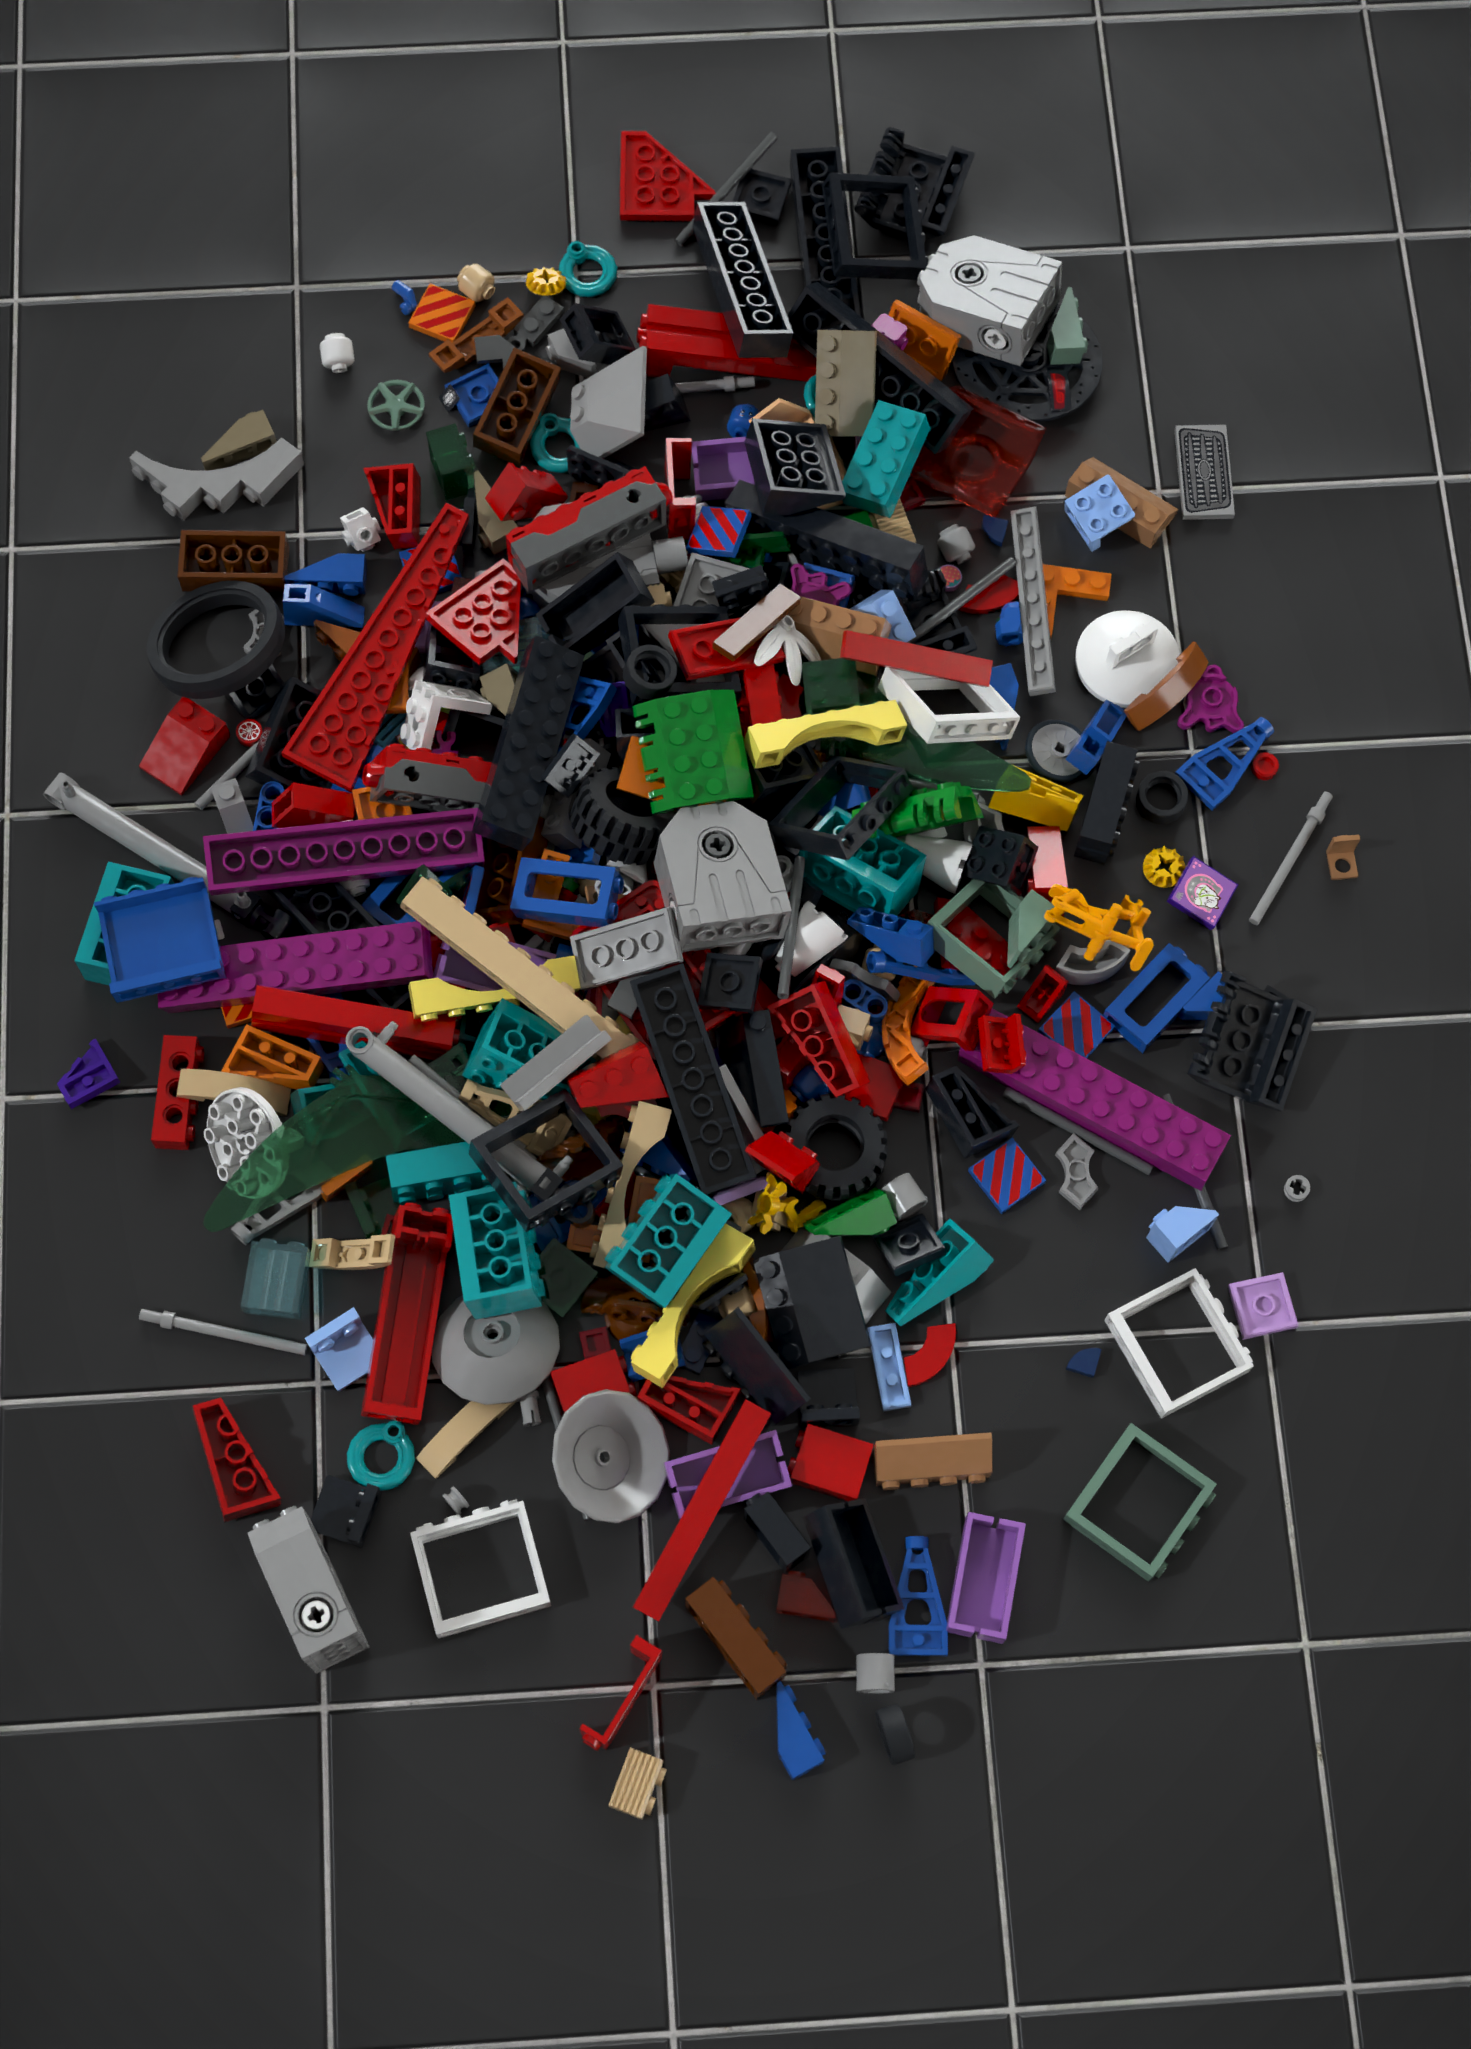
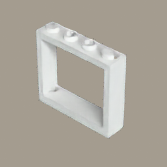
[878,667,1021,744]
[1104,1268,1254,1419]
[410,1499,551,1639]

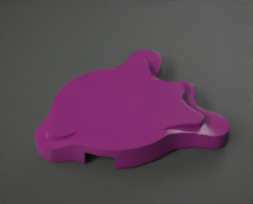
[791,563,852,606]
[1177,665,1244,733]

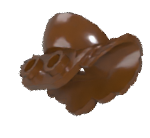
[536,1115,625,1182]
[581,1275,690,1341]

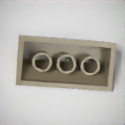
[815,330,877,436]

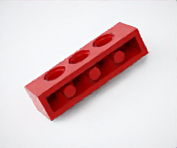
[151,1035,204,1150]

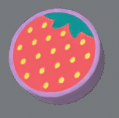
[940,565,962,592]

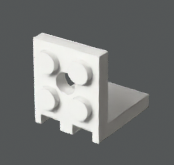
[400,680,492,750]

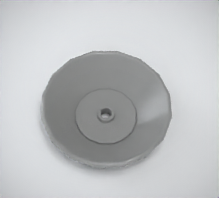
[432,1295,560,1405]
[552,1389,670,1523]

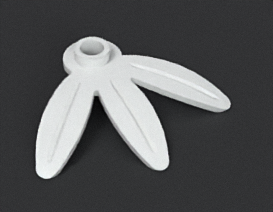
[754,615,825,686]

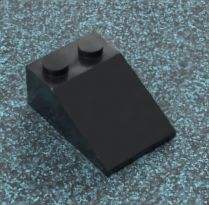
[745,742,823,807]

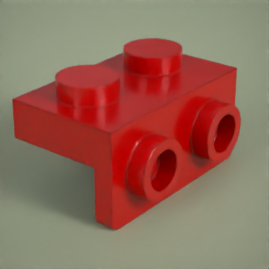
[978,1013,1026,1074]

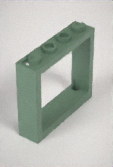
[927,879,1061,999]
[1063,1423,1217,1582]

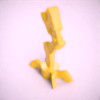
[747,1172,826,1235]

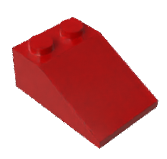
[139,697,230,796]
[745,1131,821,1193]

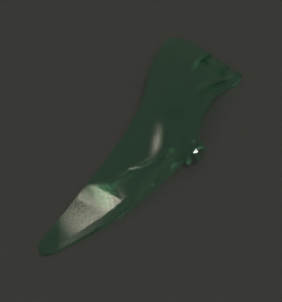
[203,1042,518,1232]

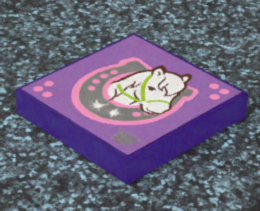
[1166,856,1238,930]

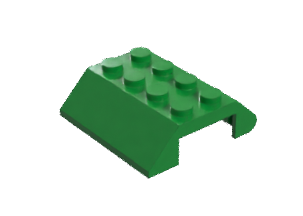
[632,690,754,814]
[851,782,984,839]

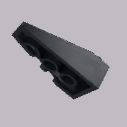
[714,1009,789,1128]

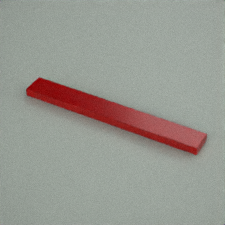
[633,1399,771,1622]

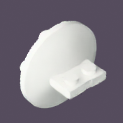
[1075,611,1180,708]
[204,1087,304,1198]

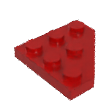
[934,897,1018,979]

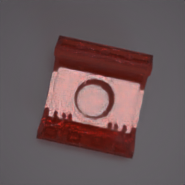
[909,385,1046,517]

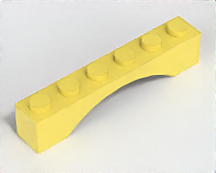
[744,700,907,769]
[408,955,581,1022]
[631,1223,756,1388]

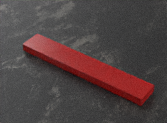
[840,630,993,687]

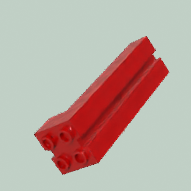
[636,304,817,382]
[251,985,462,1062]
[361,1203,454,1425]

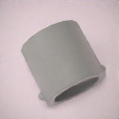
[651,536,688,575]
[881,1173,928,1221]
[856,1653,895,1694]

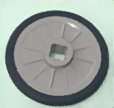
[1025,720,1084,783]

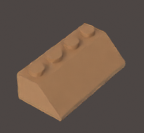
[1065,457,1179,549]
[781,596,892,676]
[872,1433,992,1490]

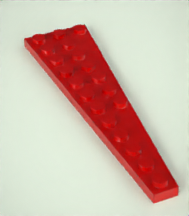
[281,503,469,793]

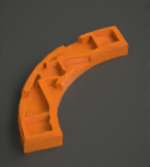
[882,965,936,1086]

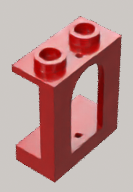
[911,986,994,1051]

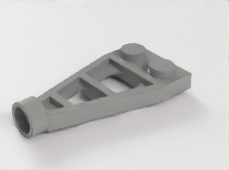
[230,1145,336,1245]

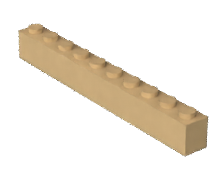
[400,876,640,1061]

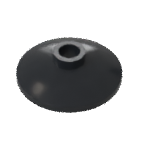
[751,935,785,967]

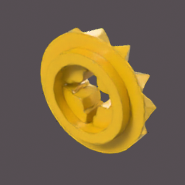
[526,266,566,296]
[1143,846,1186,888]

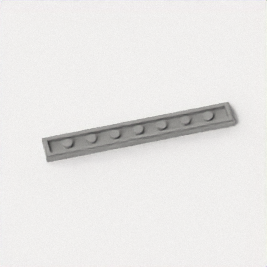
[1011,506,1056,696]

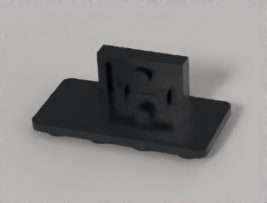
[567,445,638,489]
[458,487,518,582]

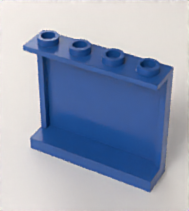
[94,877,226,1003]

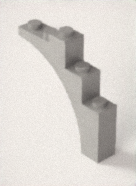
[129,438,304,520]

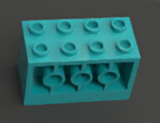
[799,806,927,916]
[74,862,174,985]
[462,998,596,1100]
[604,1174,732,1308]
[449,1181,545,1320]

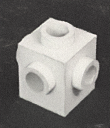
[340,507,381,551]

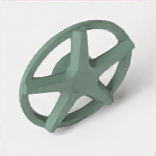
[367,380,425,431]

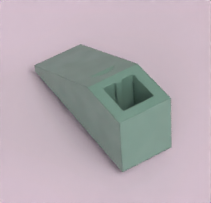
[1046,287,1088,365]
[1007,889,1055,969]

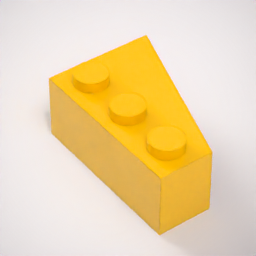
[988,764,1084,831]

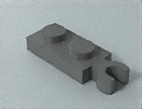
[507,296,564,352]

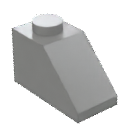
[546,329,596,378]
[210,778,254,834]

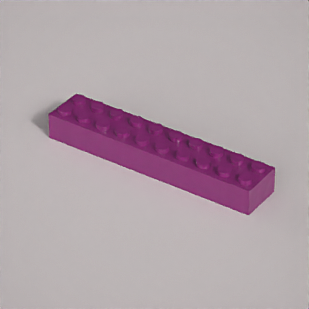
[203,808,485,896]
[157,921,433,1013]
[957,1008,1231,1191]

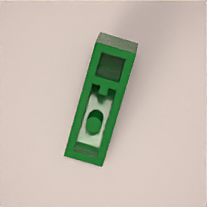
[803,1187,897,1235]

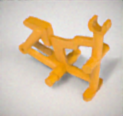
[1044,884,1154,971]

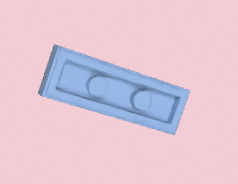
[867,1323,911,1412]

